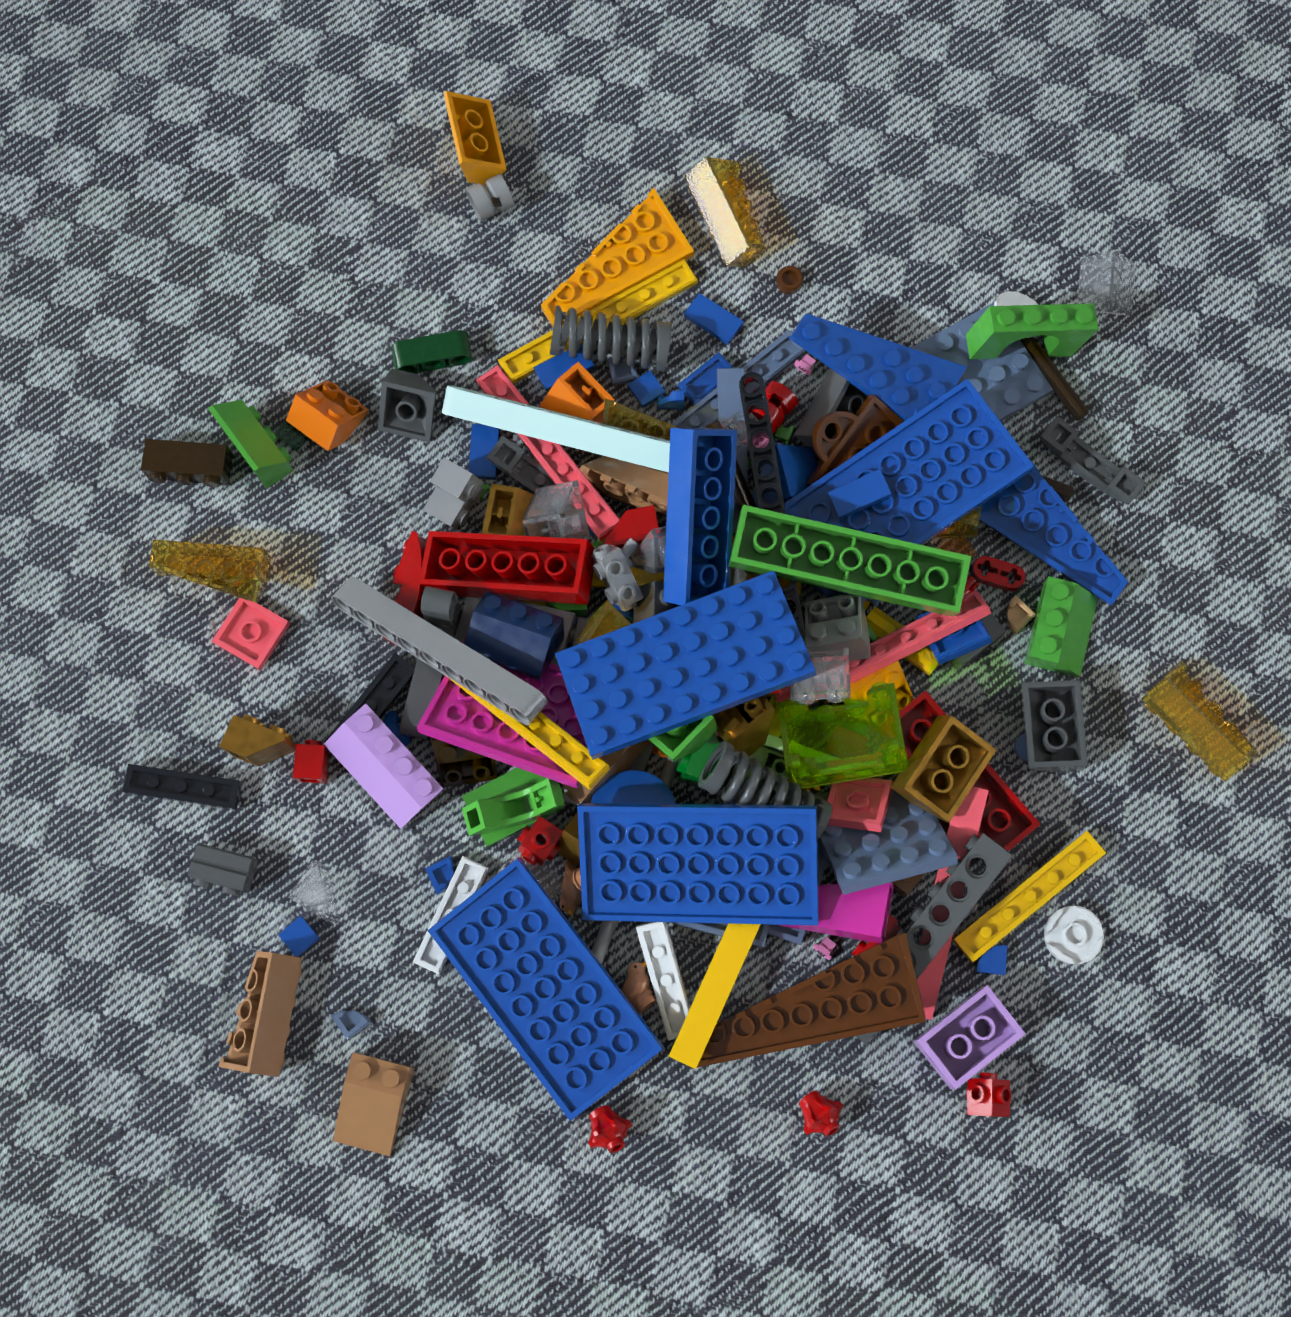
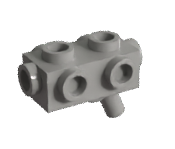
[591,538,644,611]

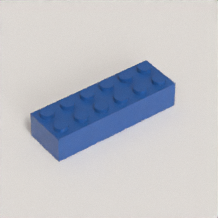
[663,428,738,605]

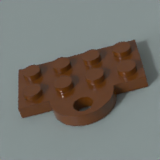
[805,395,904,487]

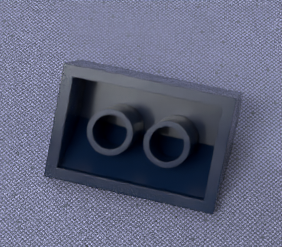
[464,591,564,680]

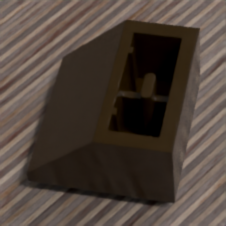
[431,737,498,787]

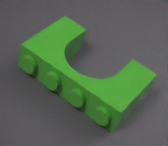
[966,303,1099,360]

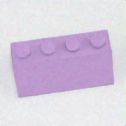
[324,704,444,829]

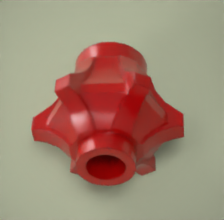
[799,1090,844,1137]
[588,1105,633,1153]

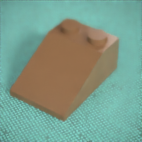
[333,1052,415,1156]

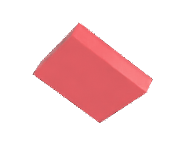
[211,594,290,671]
[827,773,893,832]

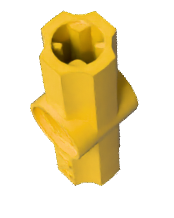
[866,606,938,676]

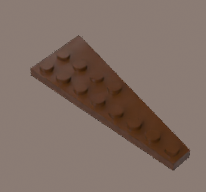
[692,932,927,1069]

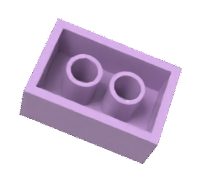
[913,985,1026,1090]

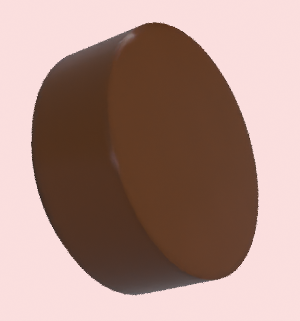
[776,266,803,294]

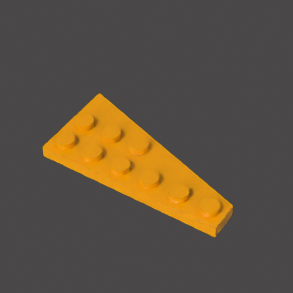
[541,188,694,327]

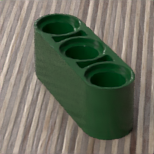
[391,330,473,374]

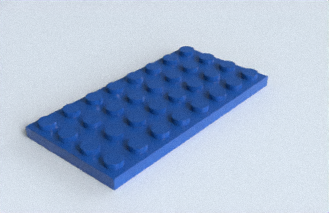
[784,378,1034,595]
[555,571,817,760]
[577,803,819,926]
[427,858,664,1121]

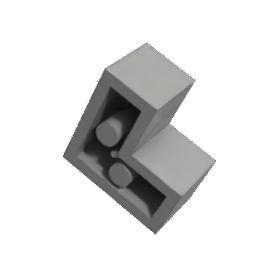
[423,458,484,530]

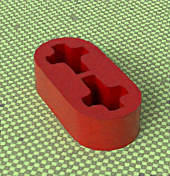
[971,556,1025,592]

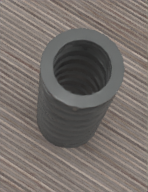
[550,305,672,372]
[698,741,832,839]

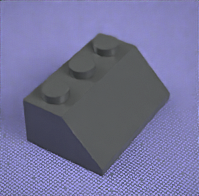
[794,368,868,452]
[1021,680,1088,772]

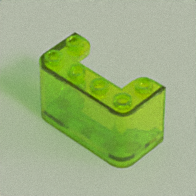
[777,682,909,788]

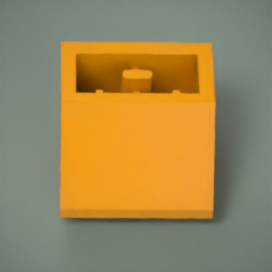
[839,661,914,735]

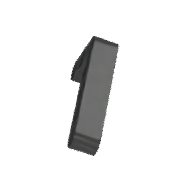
[400,586,462,740]

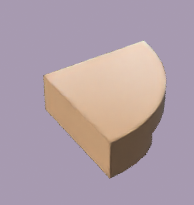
[1006,595,1036,635]

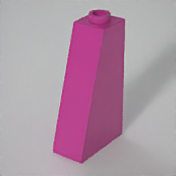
[779,882,894,943]

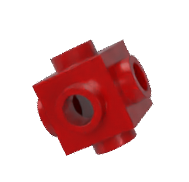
[517,816,563,866]
[966,1072,1012,1117]

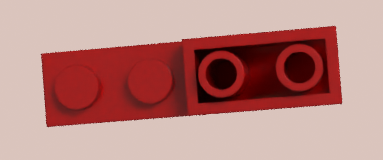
[383,531,427,646]

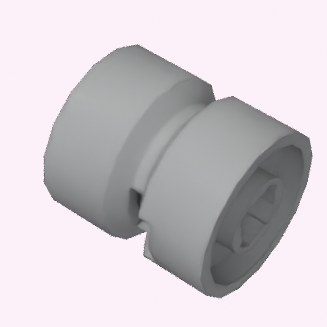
[466,174,514,222]

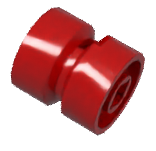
[749,381,799,433]

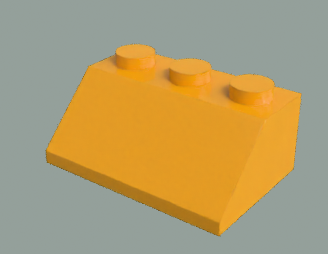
[444,91,507,185]

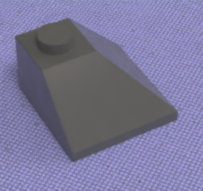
[378,369,437,443]

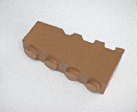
[579,456,669,517]
[218,951,302,1077]

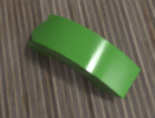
[462,778,565,836]

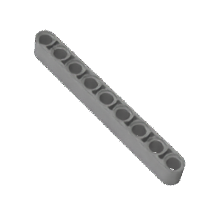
[331,576,548,725]

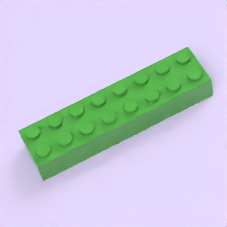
[728,505,971,617]

